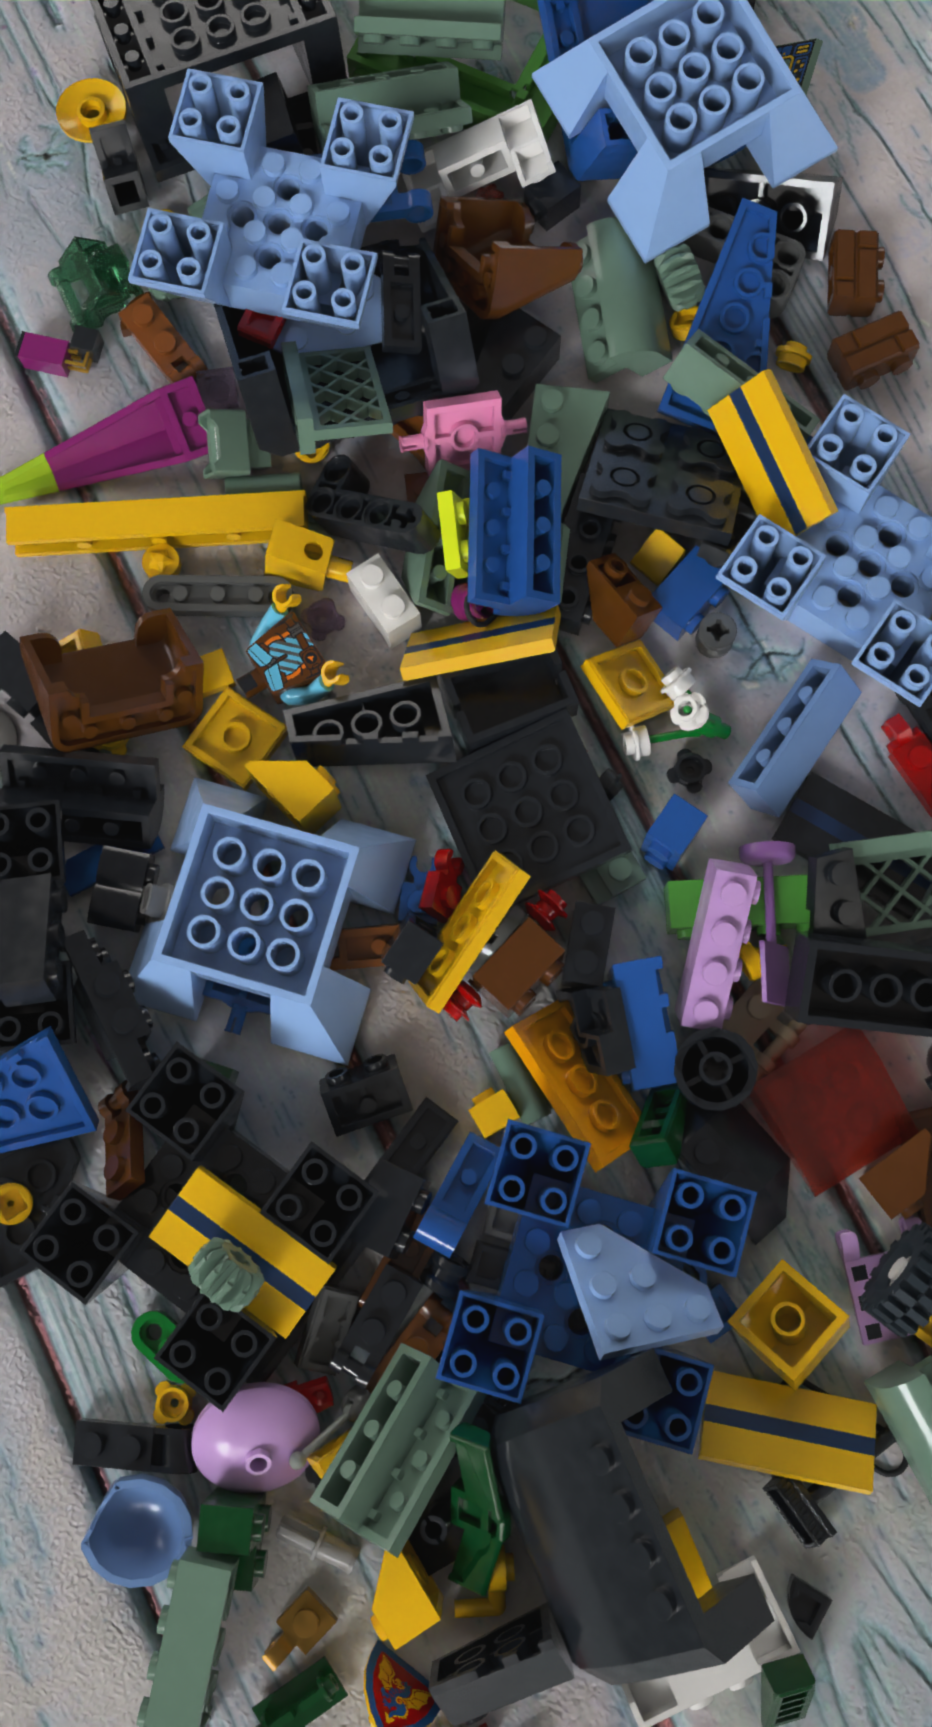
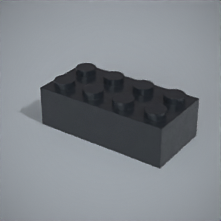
[784,931,932,1037]

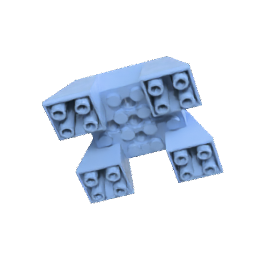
[532,0,838,264]
[128,68,414,330]
[716,394,932,707]
[129,777,416,1066]

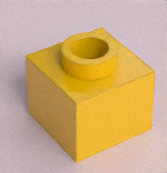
[468,1087,520,1139]

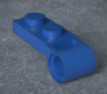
[413,1131,500,1258]

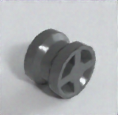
[695,612,737,658]

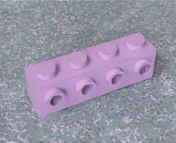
[674,858,761,1029]

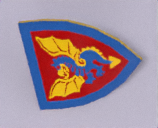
[364,1640,440,1727]

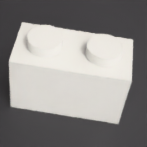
[346,553,422,649]

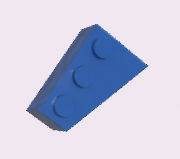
[603,956,678,1093]

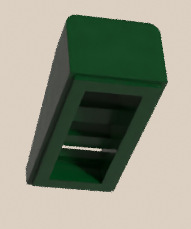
[629,1085,688,1168]
[761,1653,816,1727]

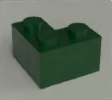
[196,1487,272,1592]

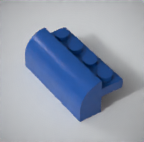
[467,445,562,616]

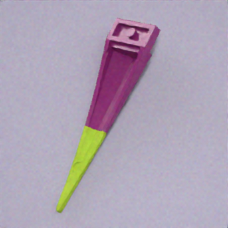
[0,376,208,505]

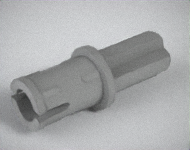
[276,1513,361,1575]

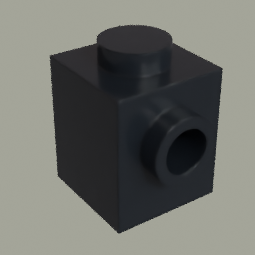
[524,160,581,232]

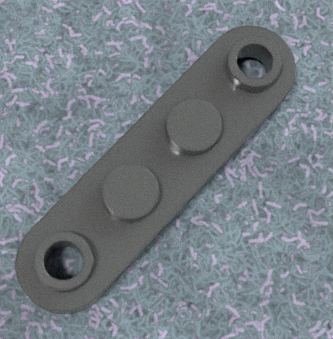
[142,575,294,617]

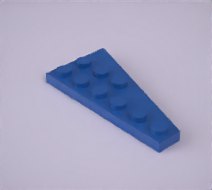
[657,198,777,434]
[0,1026,99,1153]

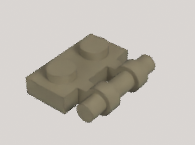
[722,980,808,1085]

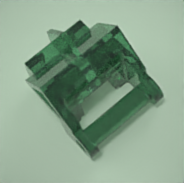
[48,236,144,332]

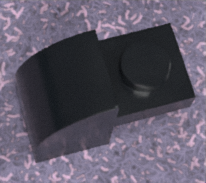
[89,119,150,216]

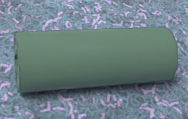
[225,472,303,494]
[489,1042,551,1125]

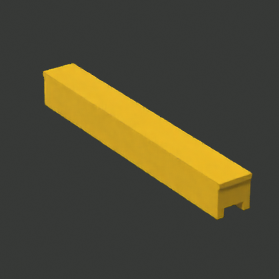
[4,490,309,557]

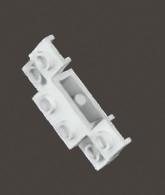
[402,99,556,233]
[621,1555,801,1727]

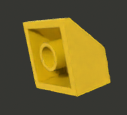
[244,761,342,834]
[727,1259,850,1391]
[370,1539,444,1650]

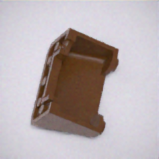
[433,196,583,319]
[19,608,204,752]

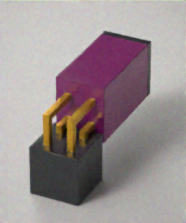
[14,325,104,377]

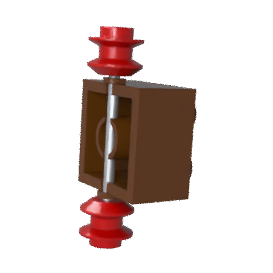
[443,889,568,1022]

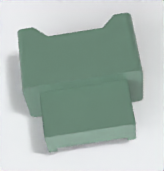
[198,409,272,479]

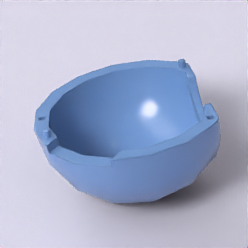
[81,1473,193,1588]

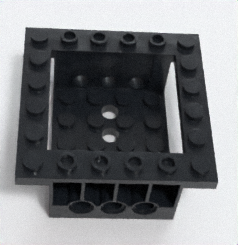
[89,0,348,183]

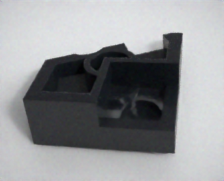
[556,986,636,1077]

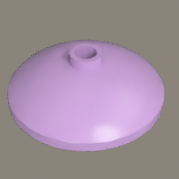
[191,1382,320,1493]

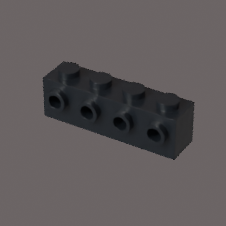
[558,473,622,636]

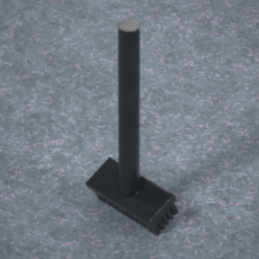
[762,1425,896,1549]

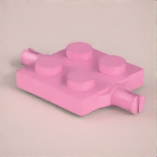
[399,390,527,476]

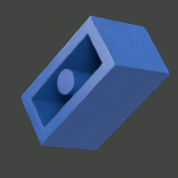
[652,545,730,641]
[640,794,708,871]

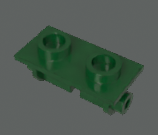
[252,1656,348,1727]

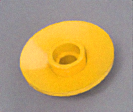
[56,78,127,143]

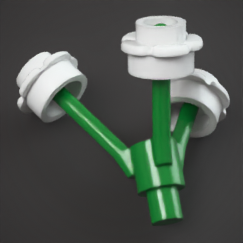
[621,665,731,761]

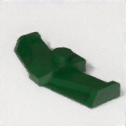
[447,1422,511,1596]

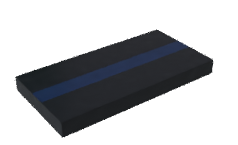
[771,772,932,919]

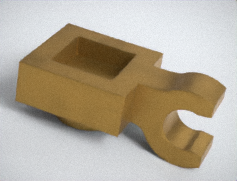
[262,1586,338,1671]

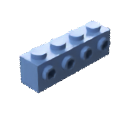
[728,658,862,817]

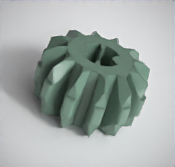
[654,243,705,312]
[188,1237,265,1313]

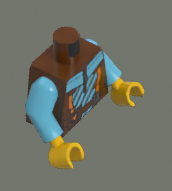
[236,584,350,705]

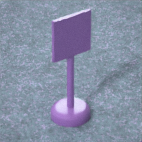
[739,841,796,1007]

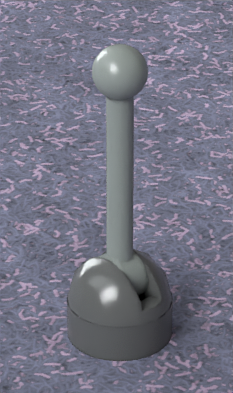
[289,1384,371,1470]

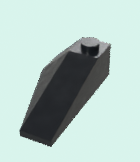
[704,168,843,261]

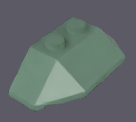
[401,459,470,616]

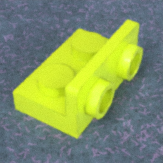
[437,490,470,579]

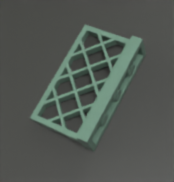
[281,341,393,455]
[829,830,932,936]

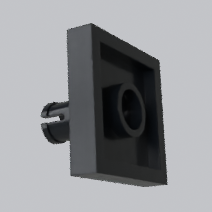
[408,1453,464,1576]

